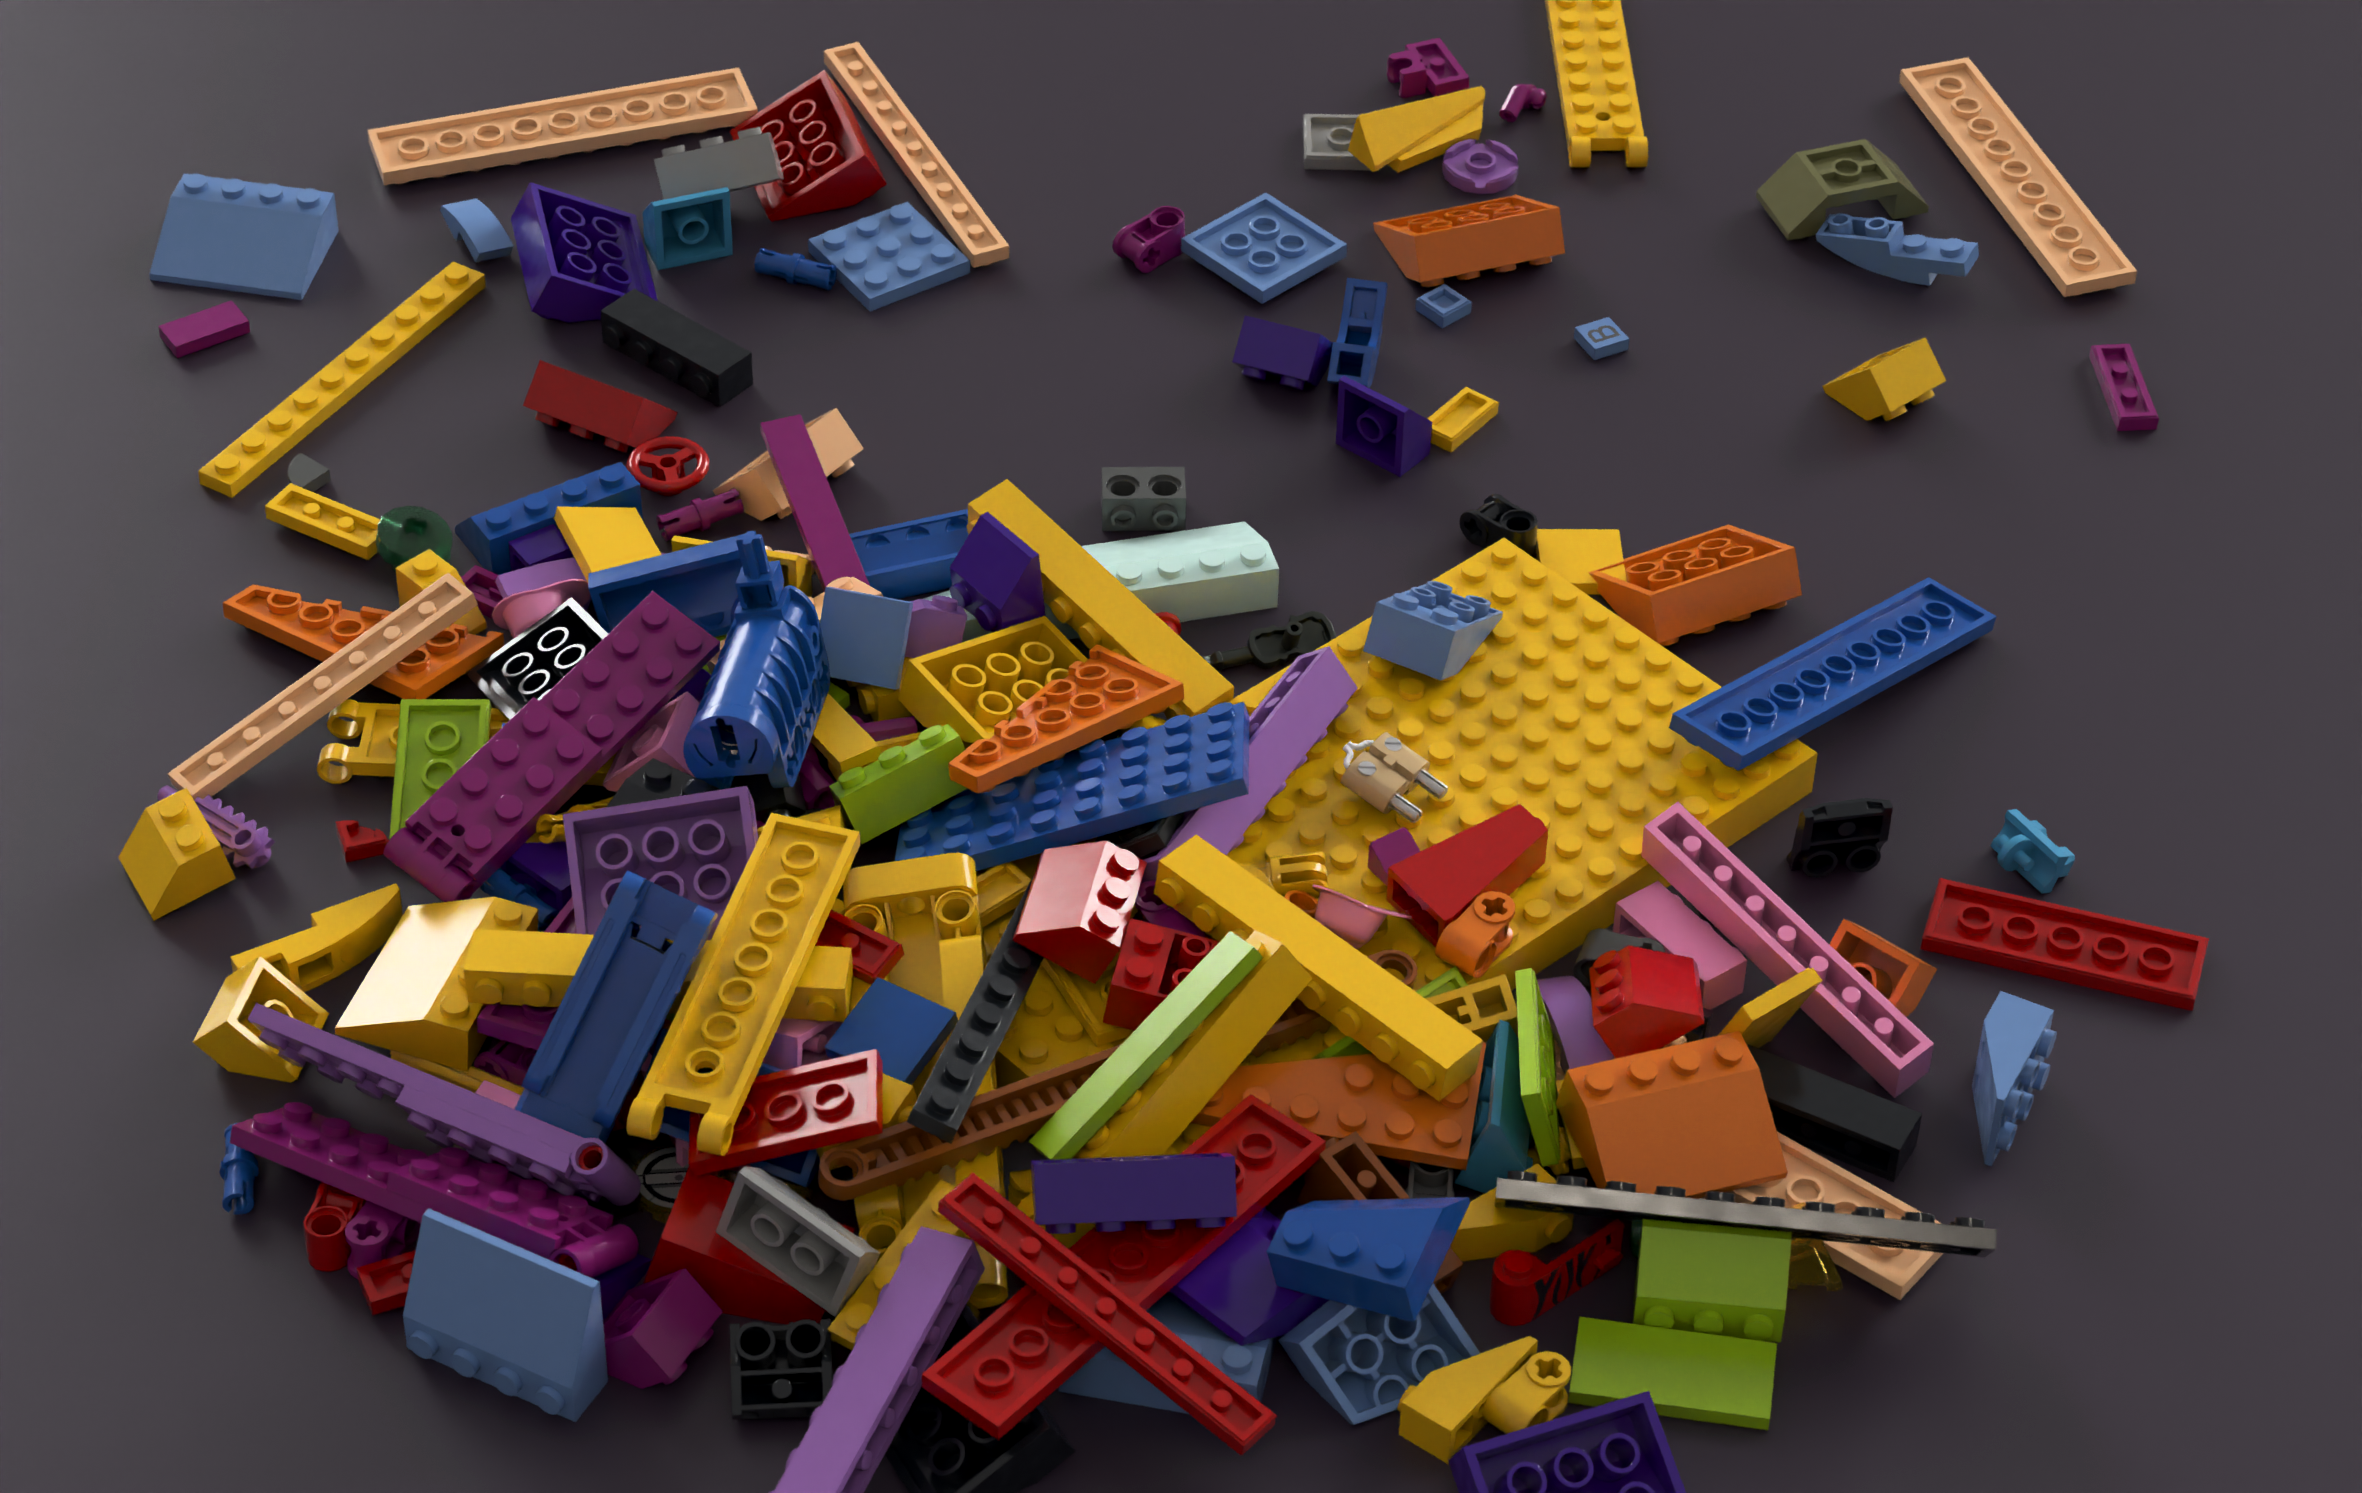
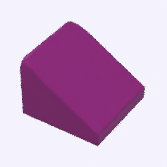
[1368,827,1421,886]

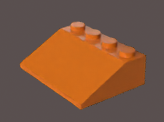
[1373,195,1565,287]
[1588,525,1802,646]
[1556,1031,1788,1199]

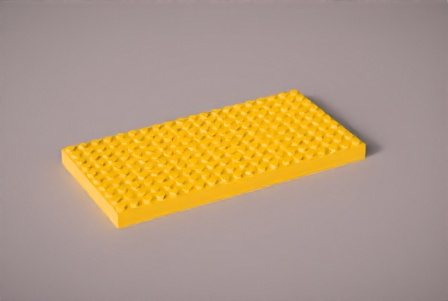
[976,538,1818,1155]

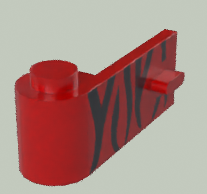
[1489,1219,1624,1326]

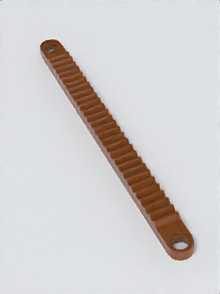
[817,949,1417,1201]

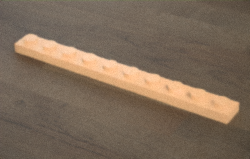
[824,42,1009,268]

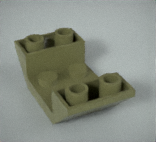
[1756,139,1929,240]

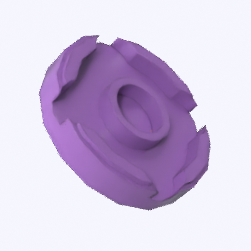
[1442,139,1519,194]

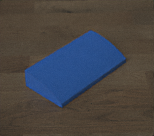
[849,509,969,599]
[588,533,746,637]

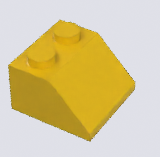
[1822,337,1946,421]
[118,787,236,921]
[193,956,329,1083]

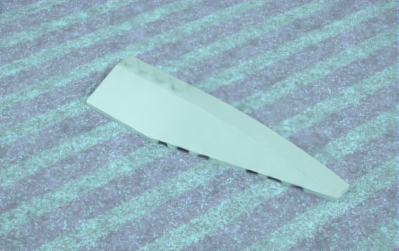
[924,522,1279,642]

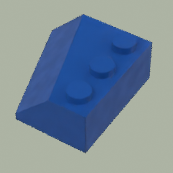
[1267,1197,1470,1322]

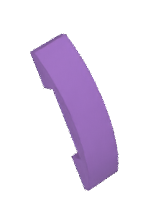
[1537,975,1614,1074]

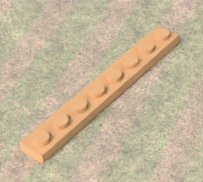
[167,573,478,800]

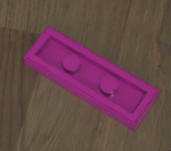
[2089,344,2159,431]

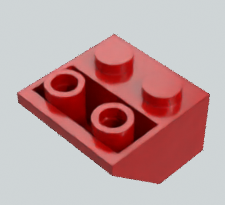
[1102,918,1220,1031]

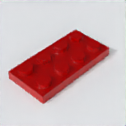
[688,1049,883,1176]

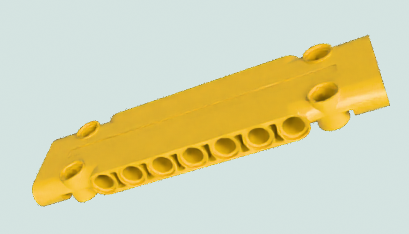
[843,853,1008,1309]

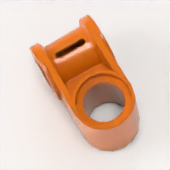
[1435,891,1515,979]

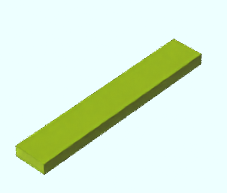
[1029,931,1263,1160]

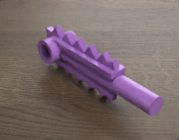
[157,785,275,869]

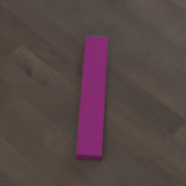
[760,414,870,592]

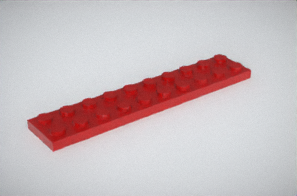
[922,1094,1326,1440]

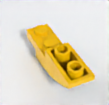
[231,883,403,992]

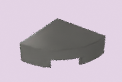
[288,453,331,492]

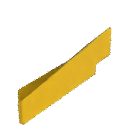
[1348,86,1486,173]

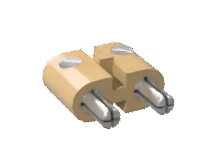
[1341,732,1448,823]

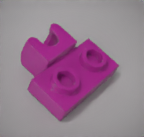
[1387,37,1470,98]

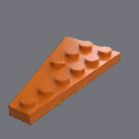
[1191,1043,1486,1171]

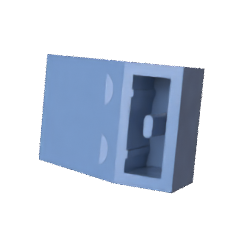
[1363,581,1503,680]
[1972,991,2057,1166]

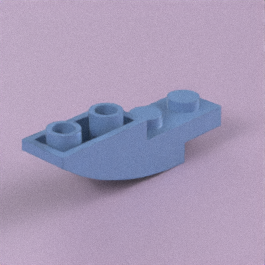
[1816,213,1979,286]

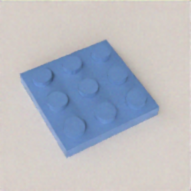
[1181,193,1347,304]
[808,202,970,312]

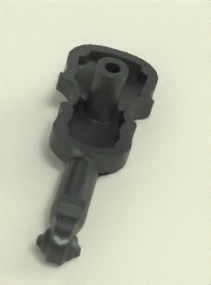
[1202,611,1336,671]

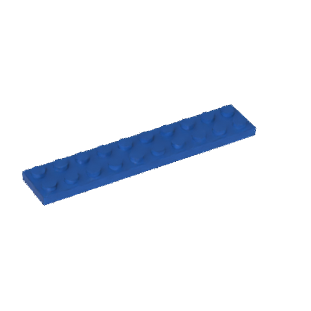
[1669,577,1997,771]

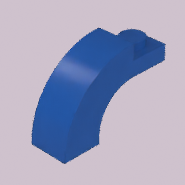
[1327,278,1388,388]

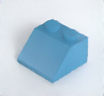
[642,187,733,270]

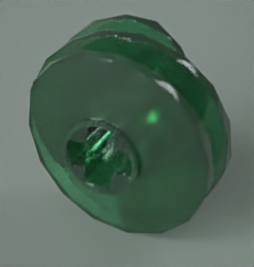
[376,506,453,573]

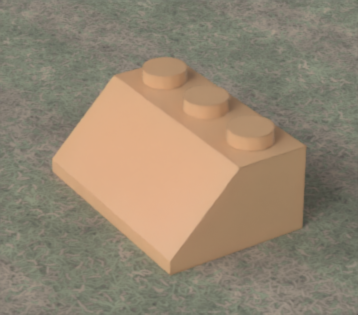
[713,408,864,521]

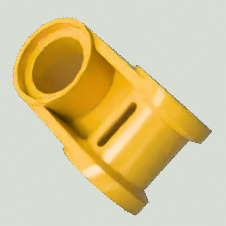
[1482,1351,1571,1434]

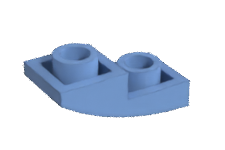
[440,198,514,263]

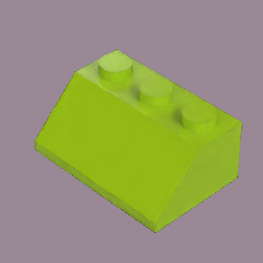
[829,724,968,844]
[1633,1219,1792,1343]

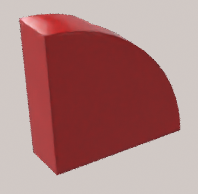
[335,820,389,863]

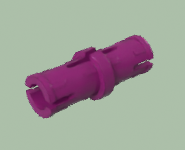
[656,488,744,541]

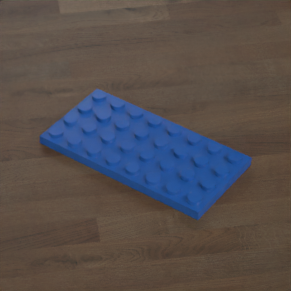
[895,702,1250,871]

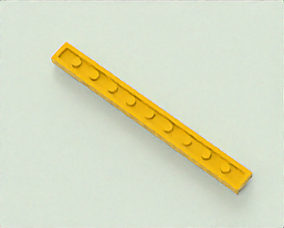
[198,261,486,498]

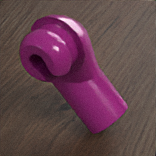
[1499,84,1547,122]

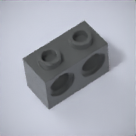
[1101,467,1186,531]

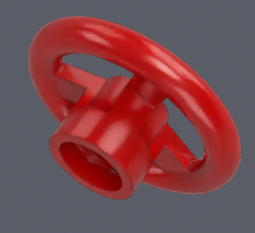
[626,436,710,496]

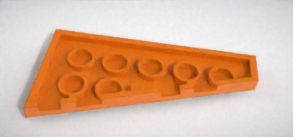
[223,584,504,699]
[948,644,1184,794]

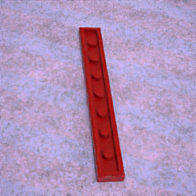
[938,1173,1277,1456]

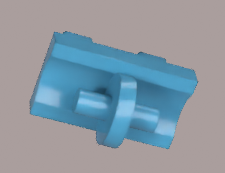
[1990,809,2075,894]

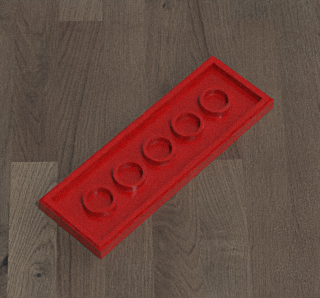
[1921,878,2209,1011]

